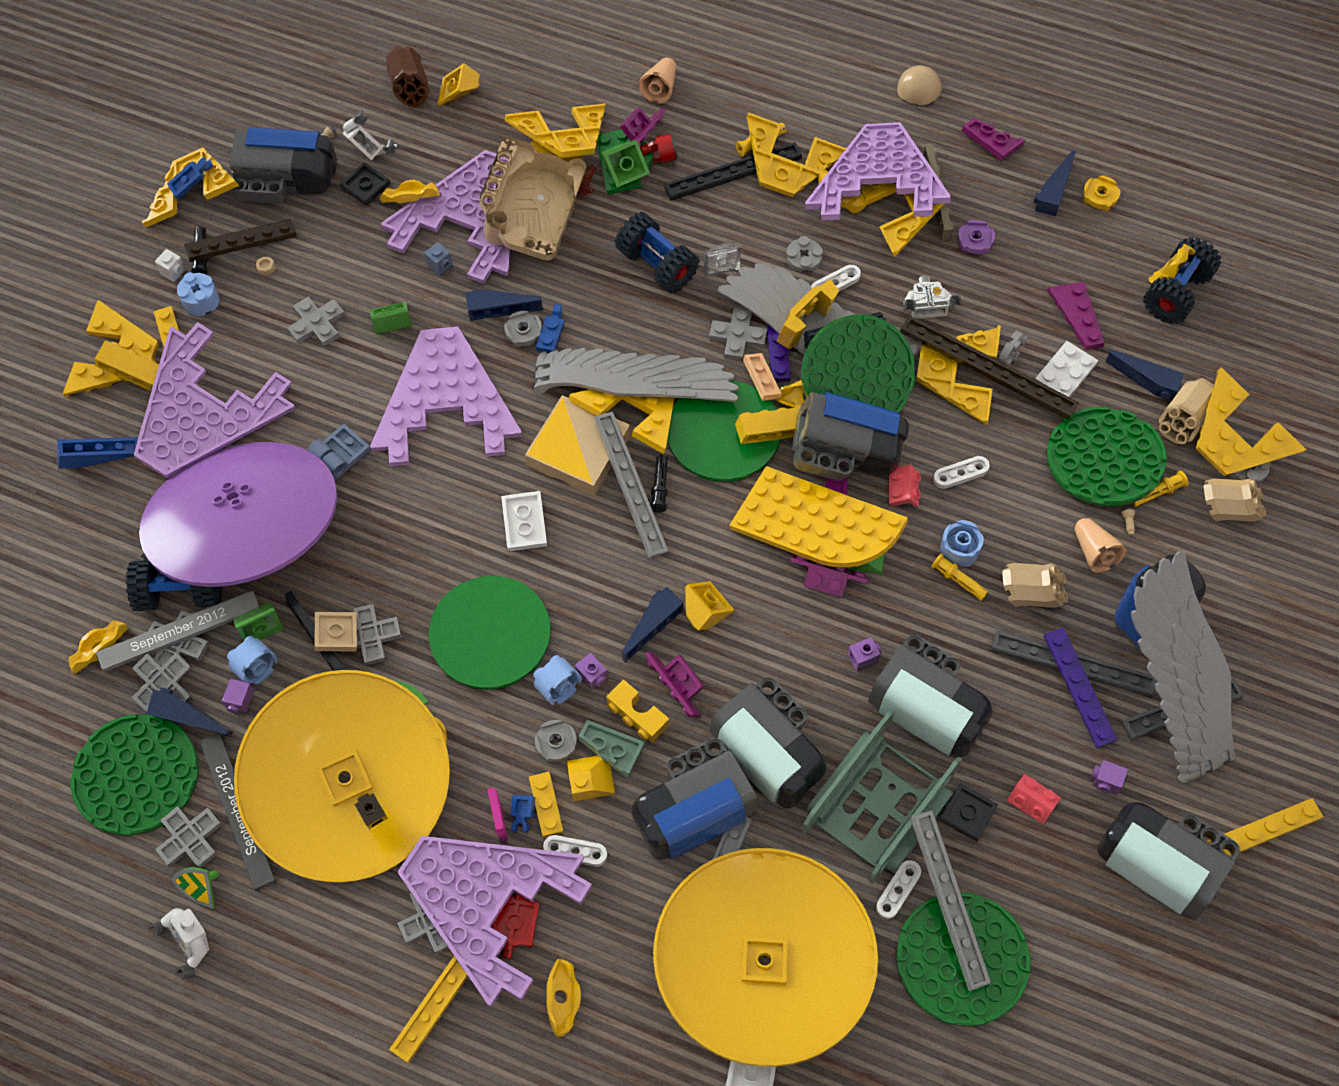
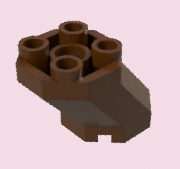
[386,46,429,107]

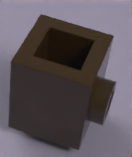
[354,793,388,830]

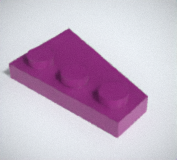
[962,118,1025,161]

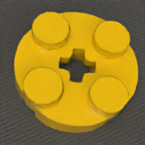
[1083,176,1121,211]

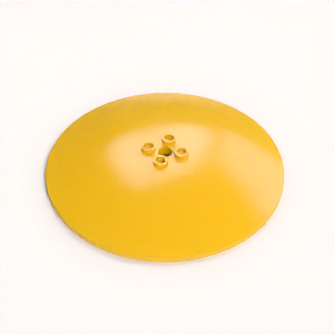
[234,670,450,883]
[653,848,878,1067]

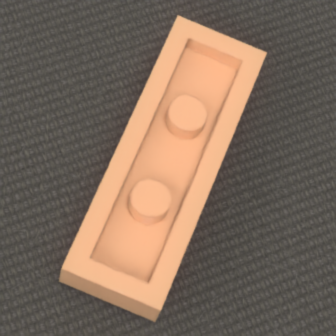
[743,353,782,401]

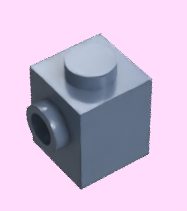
[424,242,453,276]

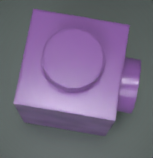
[848,637,882,671]
[575,653,607,690]
[222,679,254,714]
[1092,760,1128,795]

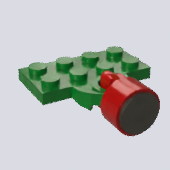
[597,129,678,195]

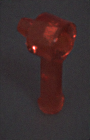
[578,165,597,196]

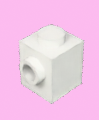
[154,249,186,282]

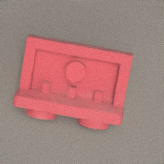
[889,464,921,507]
[1007,774,1061,824]

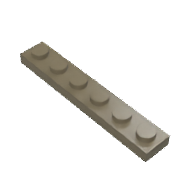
[923,143,954,241]

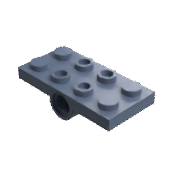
[307,424,371,480]

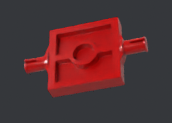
[491,893,540,960]

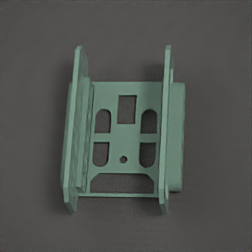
[802,710,962,884]

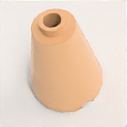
[639,57,676,103]
[1074,518,1126,573]

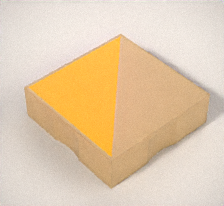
[525,395,631,497]

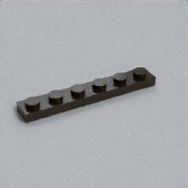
[184,219,296,262]

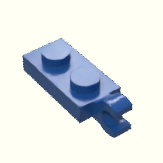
[167,157,214,199]
[536,304,565,353]

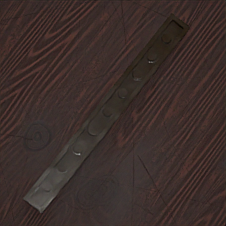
[900,315,1079,420]

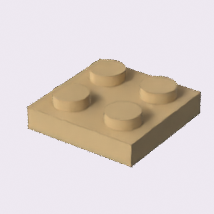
[315,612,357,651]

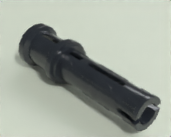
[191,226,208,275]
[650,455,669,513]

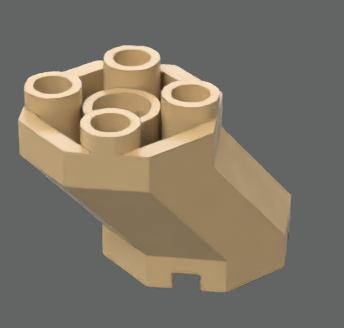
[1158,378,1214,444]
[1203,478,1266,522]
[1003,563,1068,608]

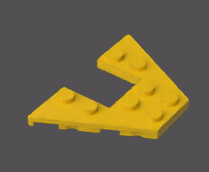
[505,104,605,158]
[747,112,847,198]
[142,148,239,228]
[861,183,944,257]
[63,300,159,398]
[916,325,1001,425]
[1196,367,1306,476]
[569,389,674,454]

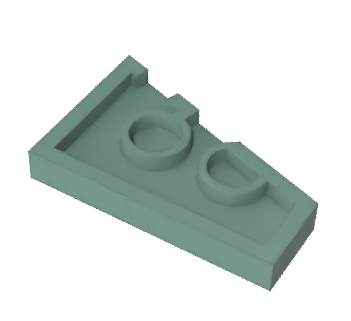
[578,720,645,778]

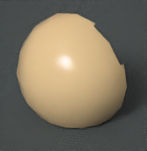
[897,65,942,106]

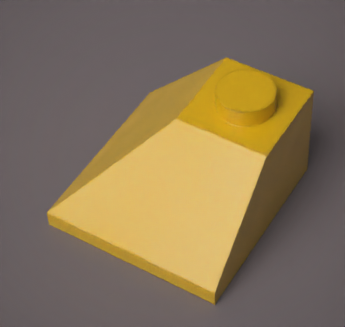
[437,63,480,106]
[685,581,734,631]
[567,755,615,802]

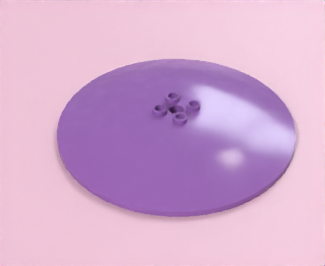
[139,442,337,587]

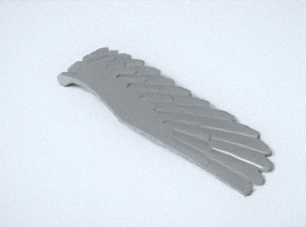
[718,264,917,356]
[534,348,739,402]
[1131,551,1236,783]

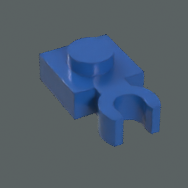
[510,795,536,833]

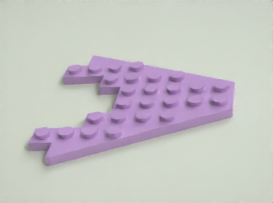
[805,122,951,221]
[381,150,511,284]
[134,322,295,478]
[370,326,522,467]
[398,836,592,1007]

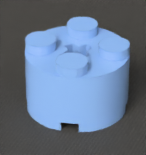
[177,273,220,316]
[940,520,984,567]
[227,636,277,685]
[533,655,582,705]

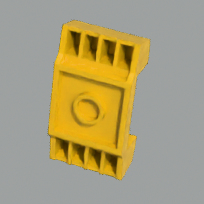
[777,279,839,349]

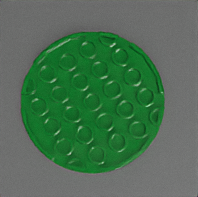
[801,314,915,413]
[667,380,780,482]
[1047,407,1167,506]
[429,576,551,690]
[70,714,199,836]
[896,892,1031,1027]

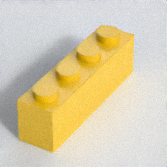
[95,340,159,392]
[735,405,801,444]

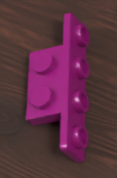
[620,107,666,147]
[790,555,869,597]
[645,651,705,718]

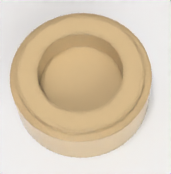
[256,257,275,275]

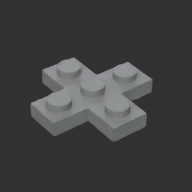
[287,296,345,346]
[709,308,767,361]
[342,604,402,666]
[148,610,209,666]
[132,653,192,712]
[155,807,222,868]
[398,893,449,954]

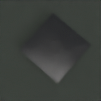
[340,162,391,206]
[940,783,998,842]

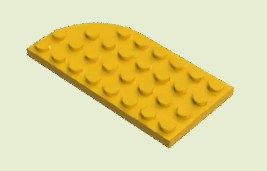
[729,466,908,567]

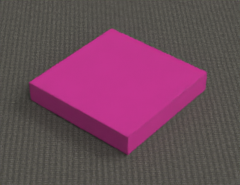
[487,788,508,843]

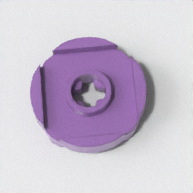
[958,220,995,254]

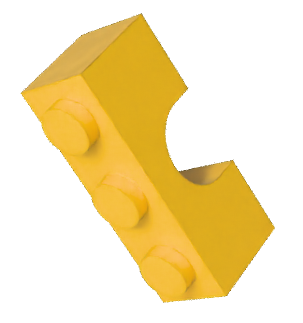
[606,679,670,743]

